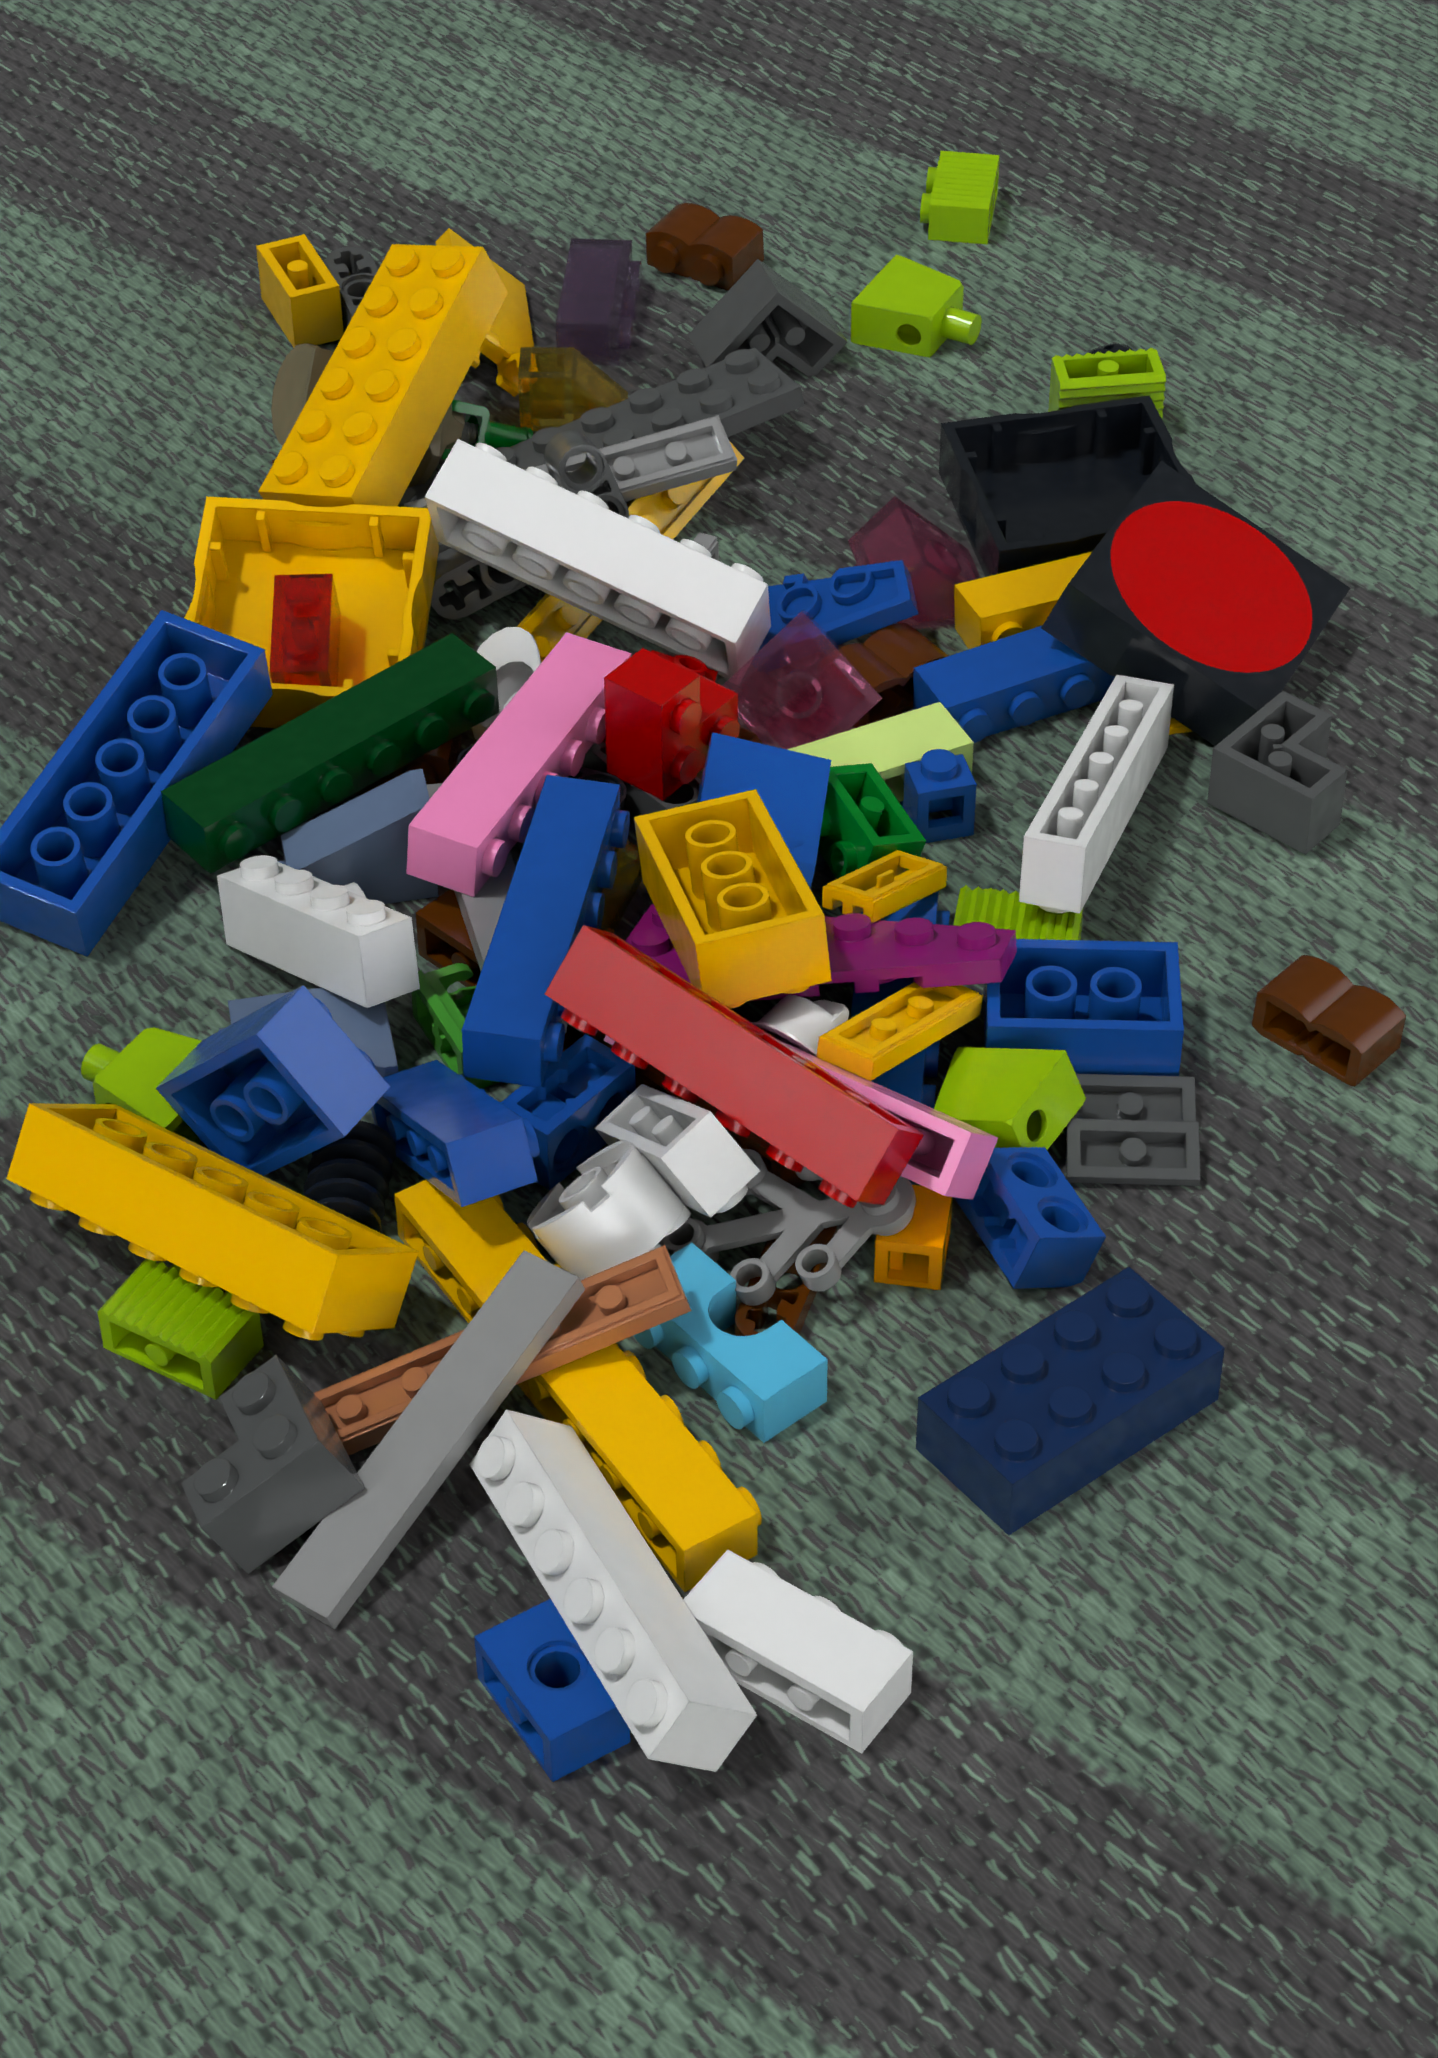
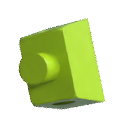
[851,255,982,358]
[81,1027,201,1144]
[934,1047,1086,1150]

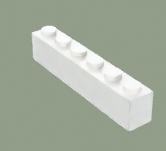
[1019,675,1174,914]
[469,1409,757,1772]

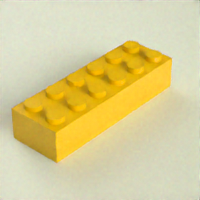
[258,244,508,507]
[6,1103,419,1341]

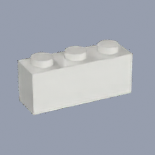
[594,1084,760,1218]
[683,1549,913,1754]

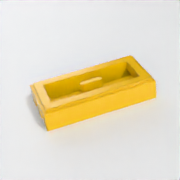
[822,850,947,923]

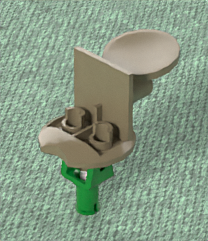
[271,343,533,487]

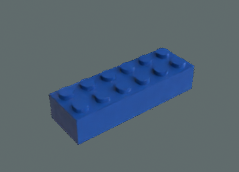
[0,610,273,957]

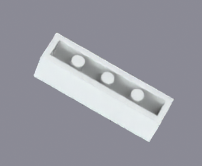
[217,855,420,1008]

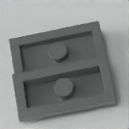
[1065,1074,1200,1186]

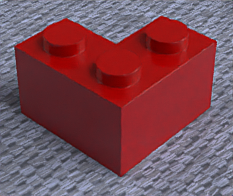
[604,648,740,801]

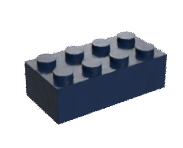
[916,1267,1225,1535]

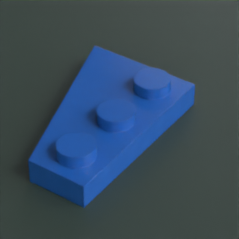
[752,560,919,674]

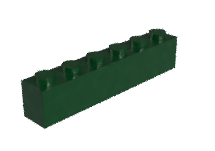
[161,633,499,874]

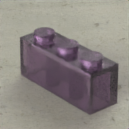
[556,238,642,366]

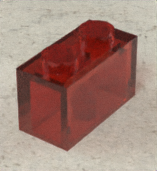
[269,574,341,687]

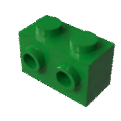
[818,763,926,879]

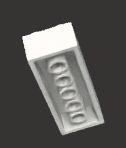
[425,439,771,685]

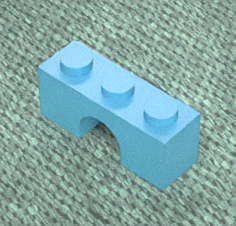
[633,1242,828,1443]

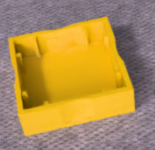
[184,496,439,728]

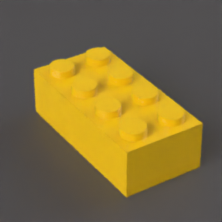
[634,789,832,1009]

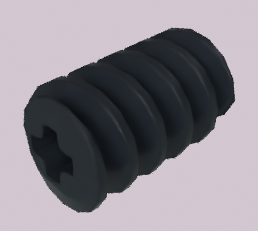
[303,1121,397,1233]

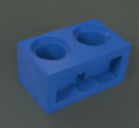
[500,1034,636,1190]
[955,1147,1106,1289]

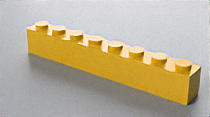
[394,1180,762,1593]

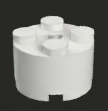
[527,1140,691,1280]

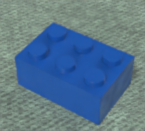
[983,939,1184,1076]
[156,985,391,1176]

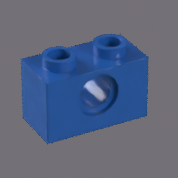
[474,1598,630,1782]

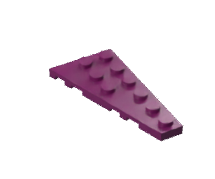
[625,904,1017,1001]

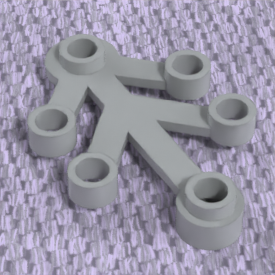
[660,1149,916,1306]

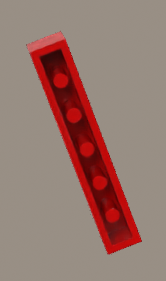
[545,925,924,1208]

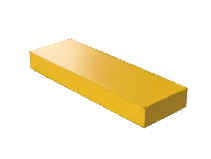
[816,982,983,1081]

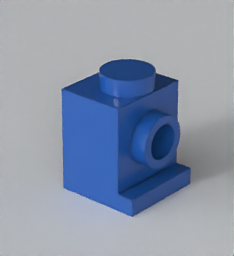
[900,749,977,843]

